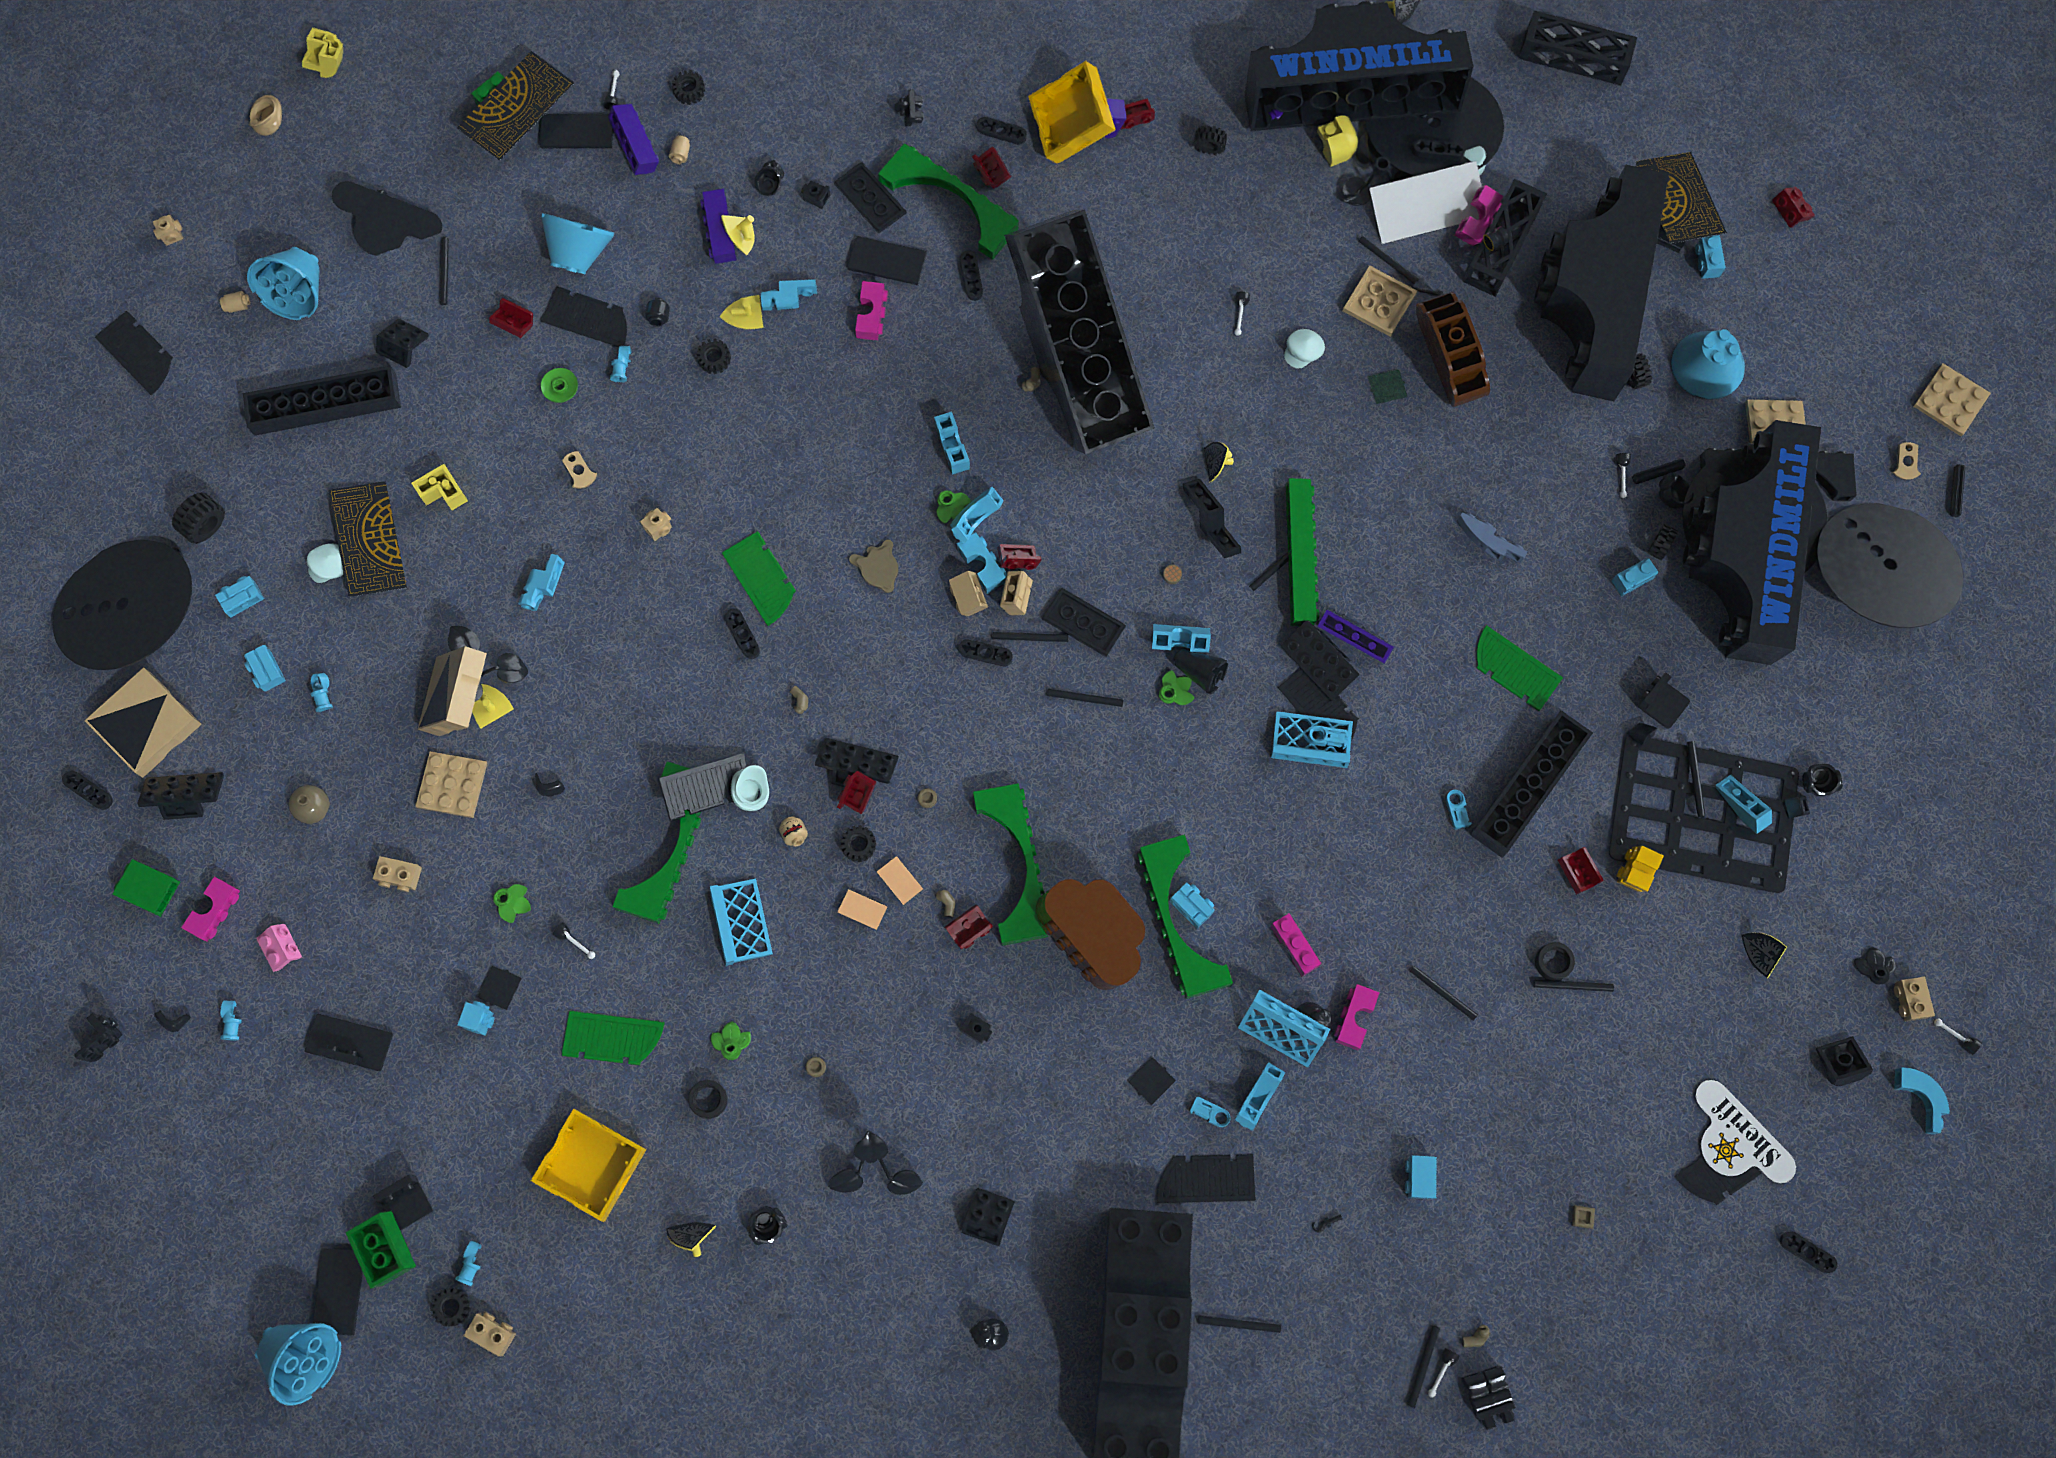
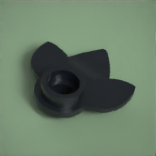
[1854,947,1896,985]

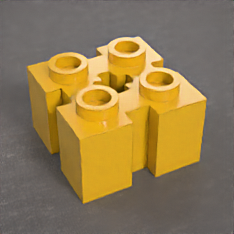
[1617,846,1664,892]

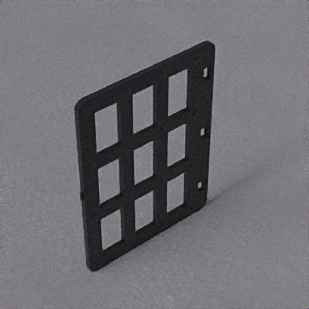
[1609,736,1799,893]

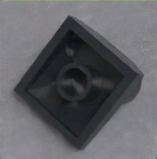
[1816,1036,1873,1086]

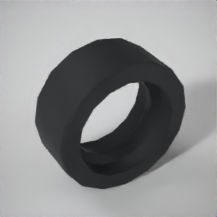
[1535,942,1575,981]
[688,1080,728,1119]

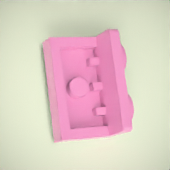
[256,924,302,972]

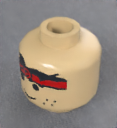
[779,817,808,847]

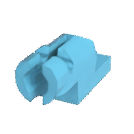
[761,280,817,311]
[518,554,565,611]

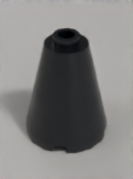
[1173,649,1228,695]

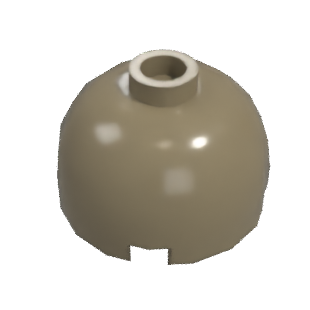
[288,785,330,824]

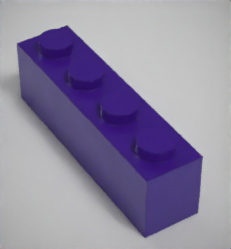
[608,104,659,175]
[700,188,737,264]
[1318,610,1394,664]

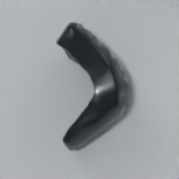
[535,773,565,797]
[154,1010,191,1032]

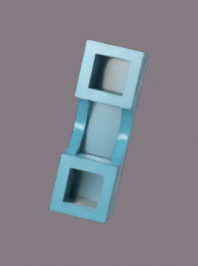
[934,412,970,475]
[957,532,1007,594]
[1152,624,1211,653]

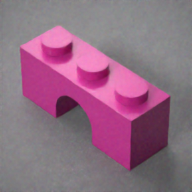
[1455,185,1503,246]
[855,281,888,340]
[181,877,240,942]
[1270,913,1321,977]
[1334,984,1380,1050]

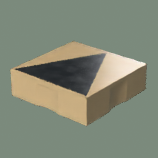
[418,646,487,736]
[85,668,201,778]

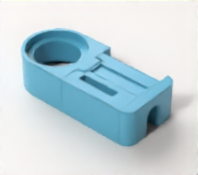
[1308,726,1348,749]
[1446,790,1472,830]
[1190,1097,1231,1128]

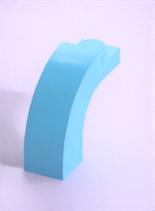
[950,487,1004,543]
[1235,1062,1285,1131]
[1894,1067,1949,1134]

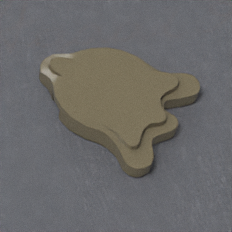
[849,540,899,593]

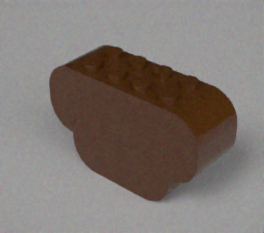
[1416,291,1490,407]
[1036,879,1145,990]

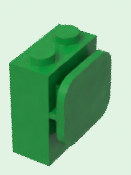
[112,859,180,917]

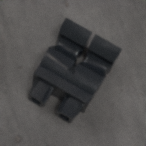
[1461,1365,1515,1430]

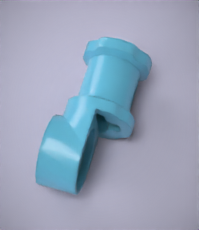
[610,346,631,382]
[310,673,333,712]
[220,1000,242,1041]
[455,1241,481,1286]

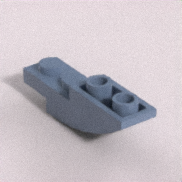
[1458,512,1528,563]

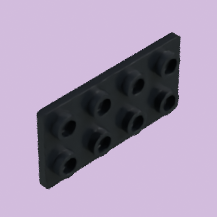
[1281,620,1360,700]
[815,738,899,787]
[137,772,224,820]
[304,1014,393,1071]

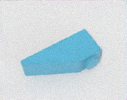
[1716,775,1772,834]

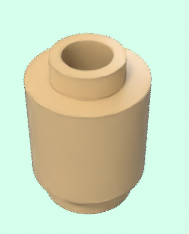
[669,136,690,164]
[220,291,250,313]

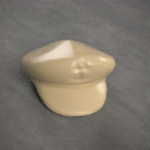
[249,95,282,136]

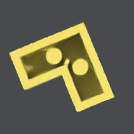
[412,464,468,510]

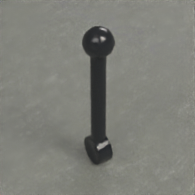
[1407,284,1444,297]

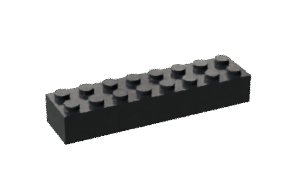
[242,365,401,436]
[1470,710,1593,858]

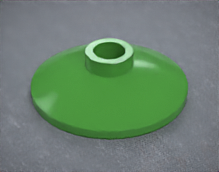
[541,368,578,403]

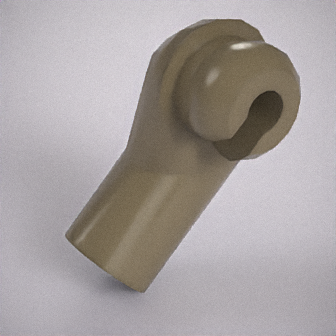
[1022,367,1040,392]
[790,686,808,714]
[1462,1325,1490,1348]

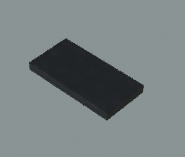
[540,114,613,149]
[834,162,907,234]
[848,236,927,285]
[1042,588,1126,657]
[313,1248,363,1335]

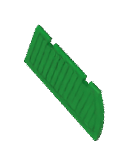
[722,531,796,626]
[1477,625,1563,711]
[562,1011,665,1065]

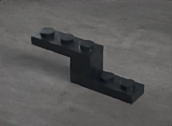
[1183,478,1241,559]

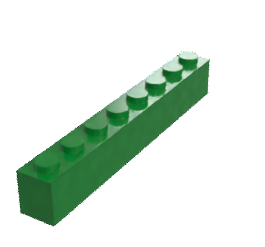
[1285,478,1319,626]

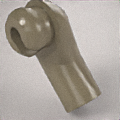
[936,890,955,918]

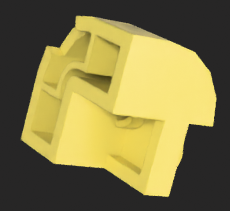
[302,28,343,78]
[1317,116,1358,167]

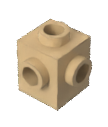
[153,215,183,246]
[640,508,672,541]

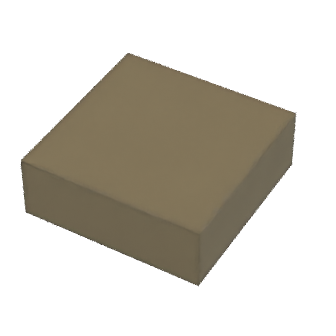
[1572,1205,1595,1229]

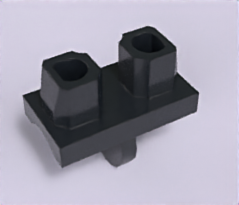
[894,89,924,127]

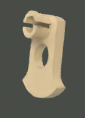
[1892,442,1921,480]
[562,451,597,489]

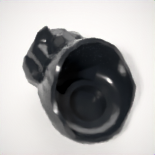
[754,160,784,196]
[1297,1002,1331,1028]
[969,1318,1009,1351]

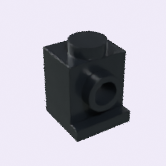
[801,180,831,209]
[961,1013,993,1044]

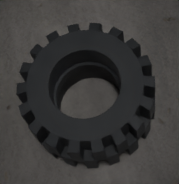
[172,492,225,544]

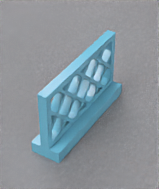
[1271,711,1353,768]
[709,879,773,966]
[1238,990,1330,1067]

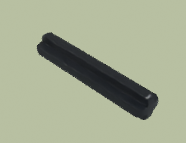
[1632,459,1686,484]
[1950,464,1966,517]

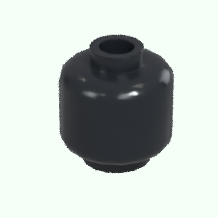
[645,298,670,327]

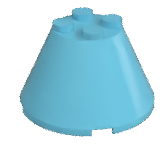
[541,213,614,274]
[247,247,320,320]
[1671,329,1745,399]
[255,1323,341,1405]

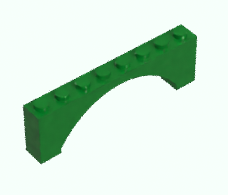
[878,143,1019,260]
[612,761,701,924]
[973,783,1048,946]
[1137,834,1233,999]

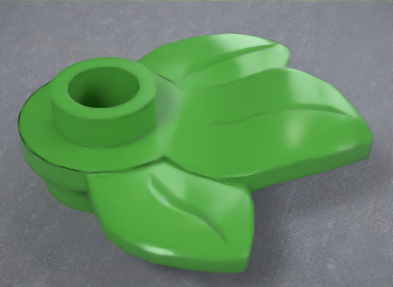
[937,491,971,524]
[1159,670,1194,705]
[493,884,531,923]
[711,1021,751,1060]

